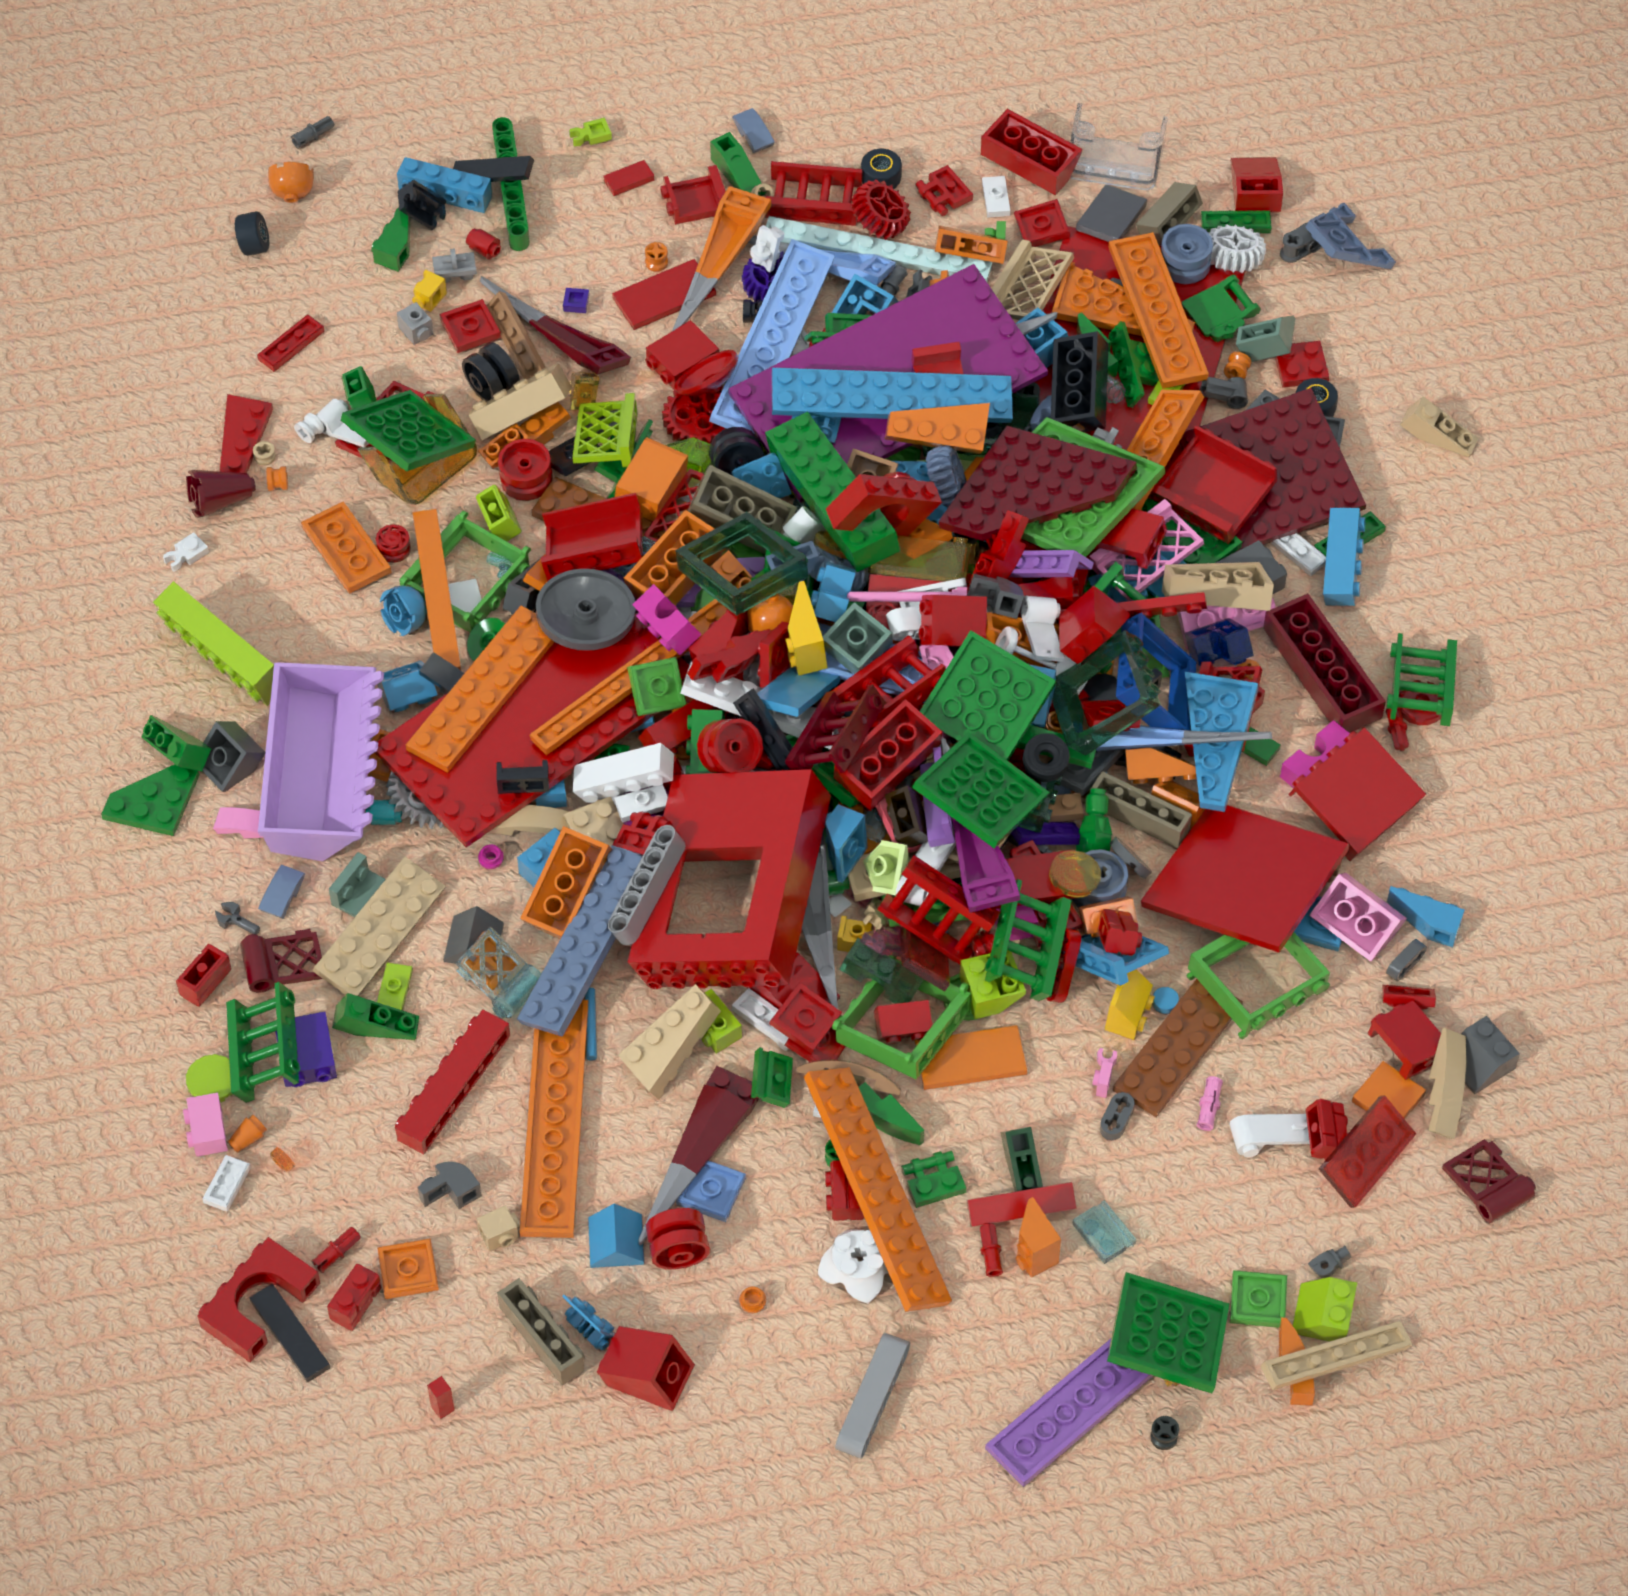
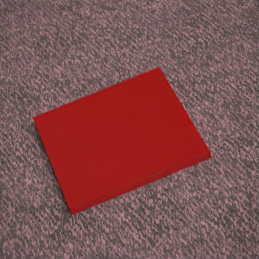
[1141,805,1349,953]

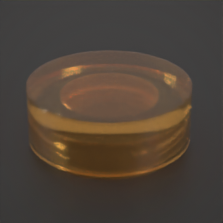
[270,1147,295,1172]

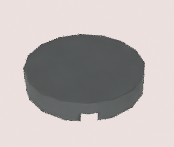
[1110,837,1152,879]

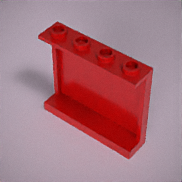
[1148,425,1277,544]
[541,493,643,582]
[1288,727,1426,861]

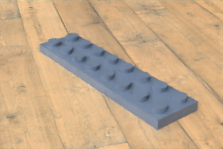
[517,846,643,1037]

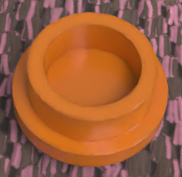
[739,1286,766,1313]

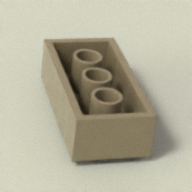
[687,465,797,554]

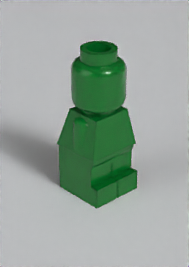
[1076,788,1112,855]

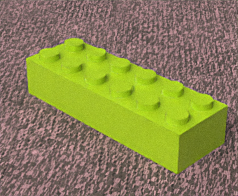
[153,581,274,706]

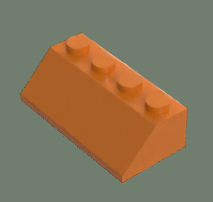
[520,826,612,939]

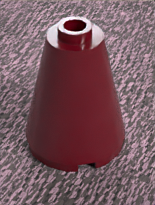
[186,470,256,518]

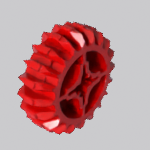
[850,179,911,240]

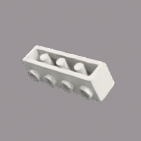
[573,743,674,803]

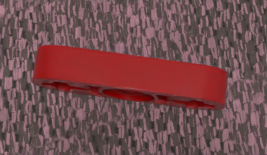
[1046,928,1081,1003]

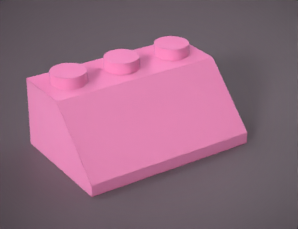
[1309,873,1407,961]

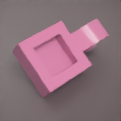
[1093,1048,1117,1098]

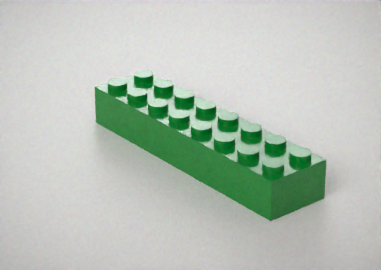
[765,412,900,572]

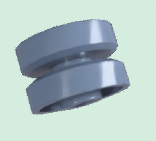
[1161,224,1213,284]
[1072,849,1128,908]

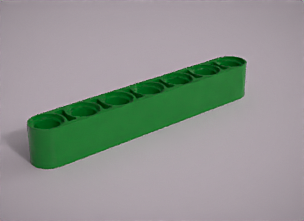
[492,117,530,251]

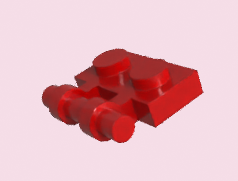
[915,165,973,216]
[612,811,673,855]

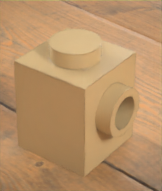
[476,1205,520,1252]

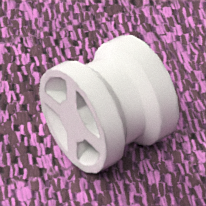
[294,413,325,443]

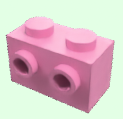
[183,1093,228,1157]

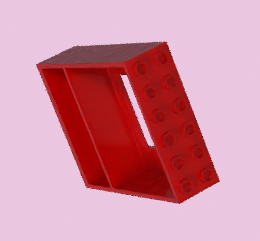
[628,769,831,989]

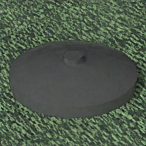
[536,569,636,650]

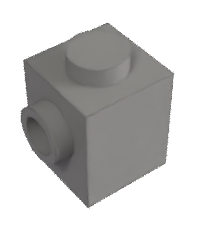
[397,302,433,345]

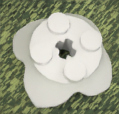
[818,1229,888,1304]

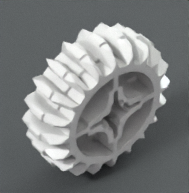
[1208,224,1266,273]

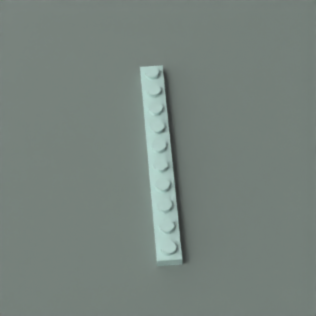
[766,216,992,282]

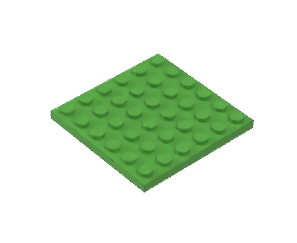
[1021,417,1165,557]

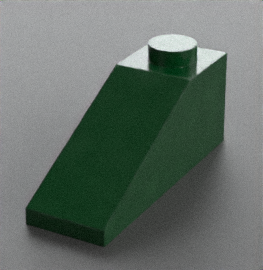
[1000,1127,1043,1191]

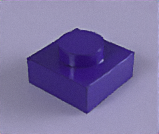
[563,288,590,313]

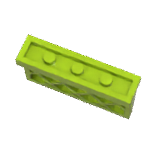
[573,393,638,467]

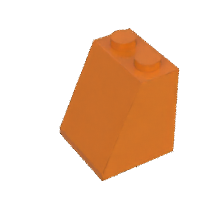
[615,437,689,521]

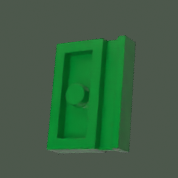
[751,1047,793,1108]

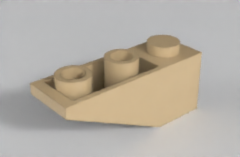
[1400,397,1479,457]

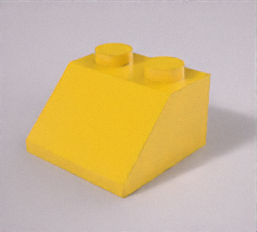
[1104,969,1155,1040]

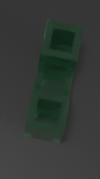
[839,938,925,1004]

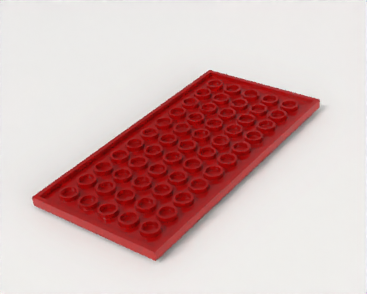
[374,613,690,848]

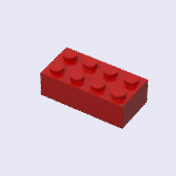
[833,699,943,811]

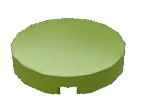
[186,1054,233,1103]

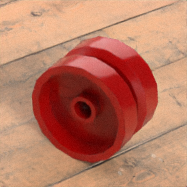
[498,438,553,501]
[697,719,763,773]
[645,1208,710,1270]

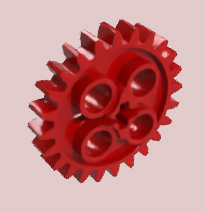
[662,390,727,450]

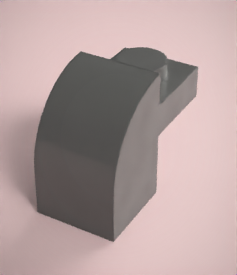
[967,574,1024,619]
[418,1162,482,1209]

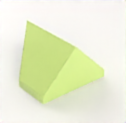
[863,840,909,895]

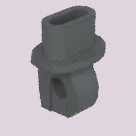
[1308,1245,1352,1278]

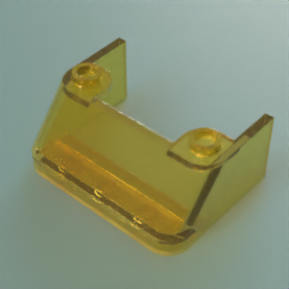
[358,394,477,505]
[868,536,976,583]

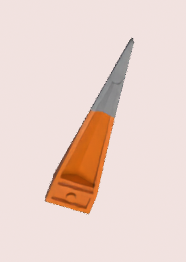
[672,186,771,331]

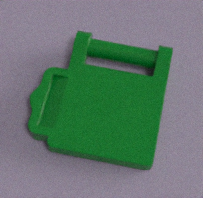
[1182,275,1261,342]

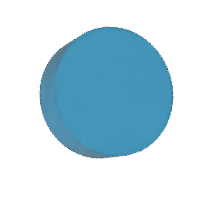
[1153,987,1179,1014]

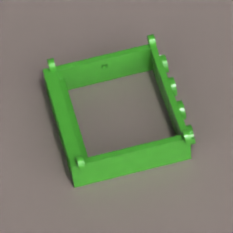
[399,510,531,633]
[1186,932,1330,1039]
[832,950,971,1079]

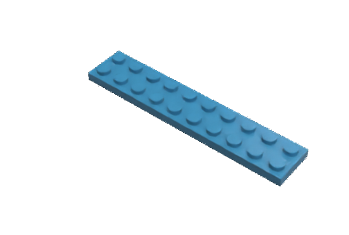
[771,368,1013,423]

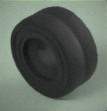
[1022,733,1070,782]

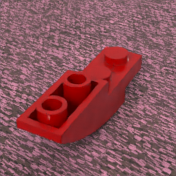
[967,510,1029,593]
[687,629,771,683]

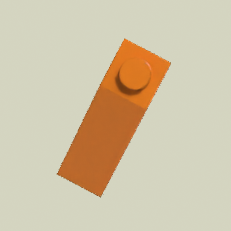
[934,225,1008,264]

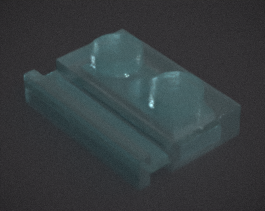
[1073,1200,1136,1264]

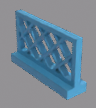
[1075,934,1169,986]

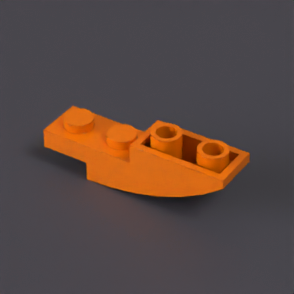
[478,402,571,469]

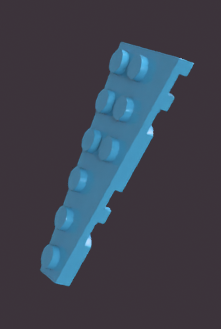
[1185,672,1258,812]

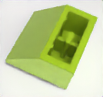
[959,951,1026,1019]

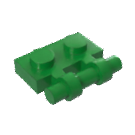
[901,1151,966,1208]

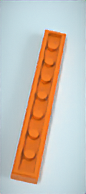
[412,509,461,670]

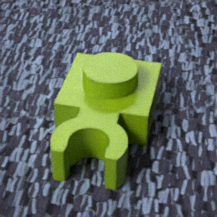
[569,117,612,147]

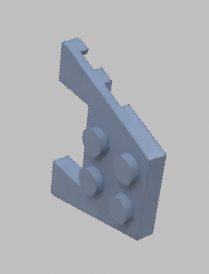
[1306,203,1396,269]

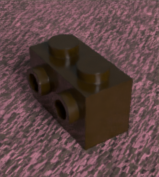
[885,785,928,848]

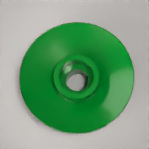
[467,618,506,661]

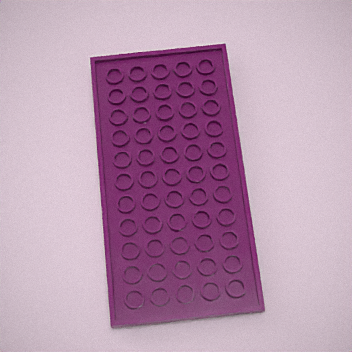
[728,264,1048,503]

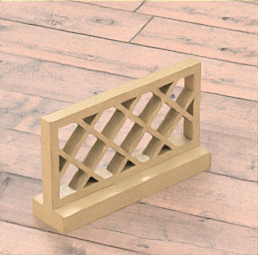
[992,240,1074,320]

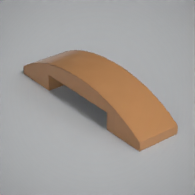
[797,1059,901,1096]

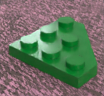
[101,764,200,836]

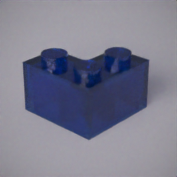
[1184,618,1254,666]

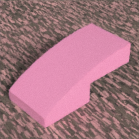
[213,807,263,839]

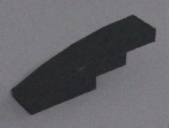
[419,652,464,695]

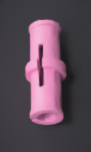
[1197,1076,1223,1131]

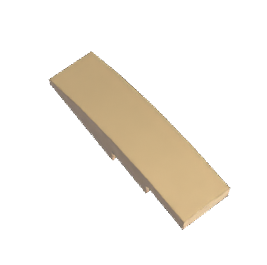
[1428,1028,1466,1139]

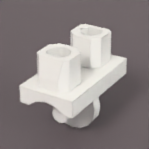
[750,225,785,272]

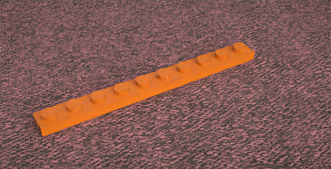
[530,594,732,755]

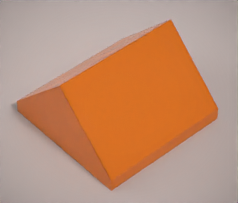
[1151,781,1205,829]

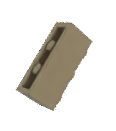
[1136,182,1203,245]

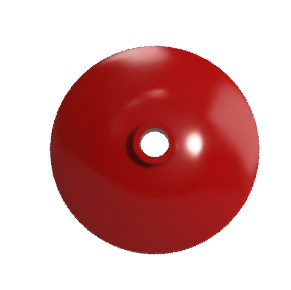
[674,350,738,396]

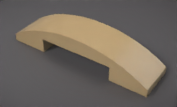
[488,805,569,836]

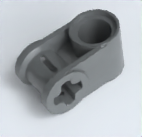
[1280,223,1322,263]

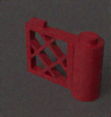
[240,929,323,993]
[1442,1139,1536,1223]

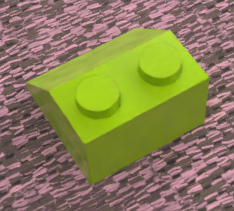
[1293,1277,1357,1342]

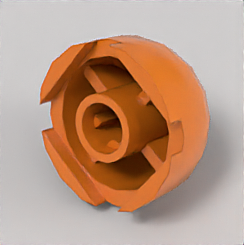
[268,162,314,203]
[747,591,793,632]

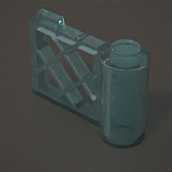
[455,927,541,1018]

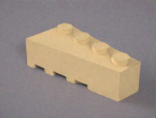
[469,363,572,440]
[1162,562,1274,611]
[618,984,721,1099]

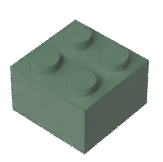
[822,602,893,674]

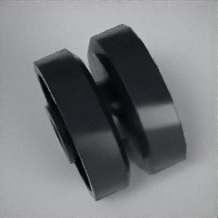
[462,342,520,402]
[709,427,765,476]

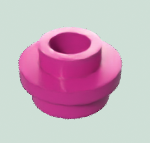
[478,844,504,869]

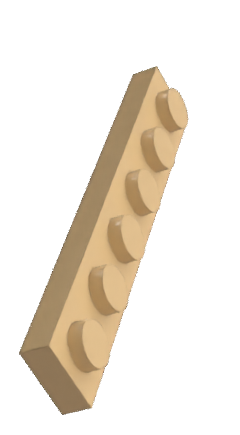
[1260,1321,1412,1390]

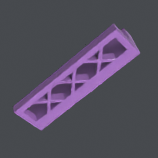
[1009,550,1094,577]
[920,747,955,848]

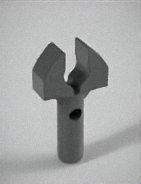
[215,902,260,934]

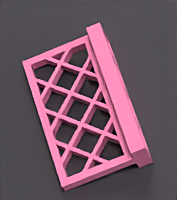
[1090,499,1204,601]

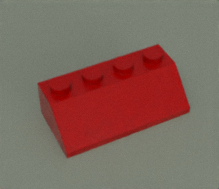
[980,108,1083,195]

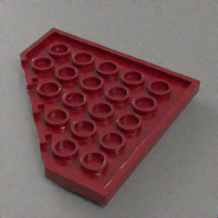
[938,426,1137,541]

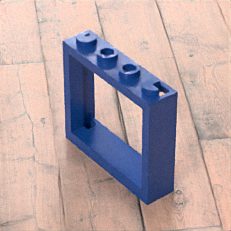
[1116,613,1197,731]

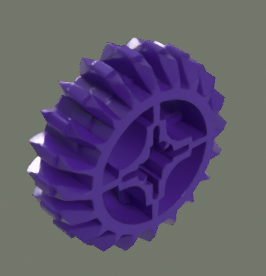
[742,251,784,302]

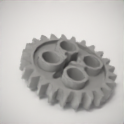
[386,771,444,829]

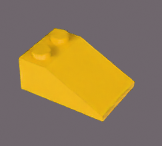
[785,581,827,675]

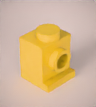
[412,270,447,312]
[837,916,876,955]

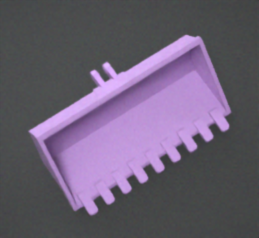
[258,662,384,861]

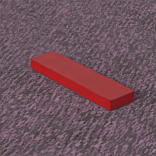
[966,1182,1077,1227]

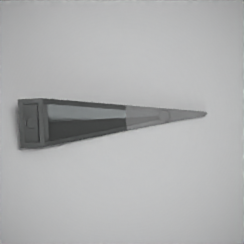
[802,834,838,1009]

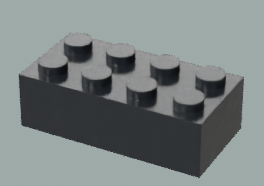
[1050,331,1109,432]

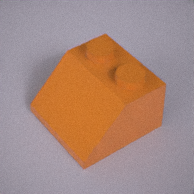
[1016,1197,1061,1278]

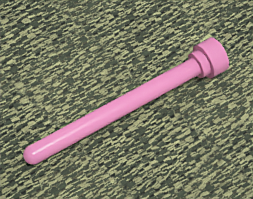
[847,587,967,602]

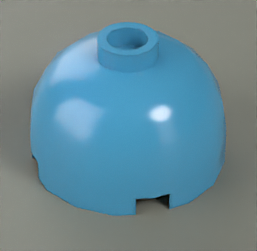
[380,585,427,636]

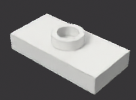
[982,176,1010,218]
[614,784,668,823]
[202,1155,251,1212]

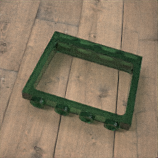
[1052,630,1161,756]

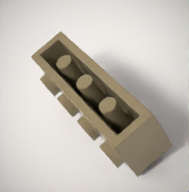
[1090,771,1192,849]
[497,1278,585,1386]

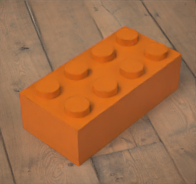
[624,510,726,606]

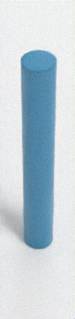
[585,988,597,1061]

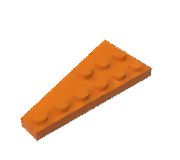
[1052,262,1195,336]

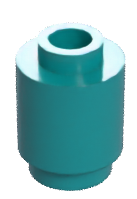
[366,800,403,825]

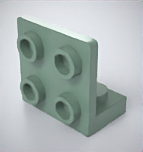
[329,852,386,917]

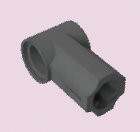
[1200,376,1248,409]

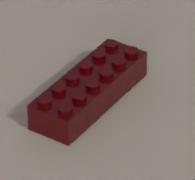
[1263,593,1386,733]

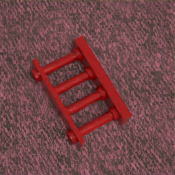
[765,161,862,226]
[832,635,946,734]
[877,855,1001,964]

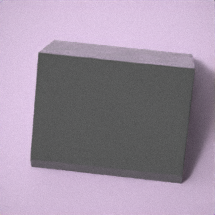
[443,906,504,968]

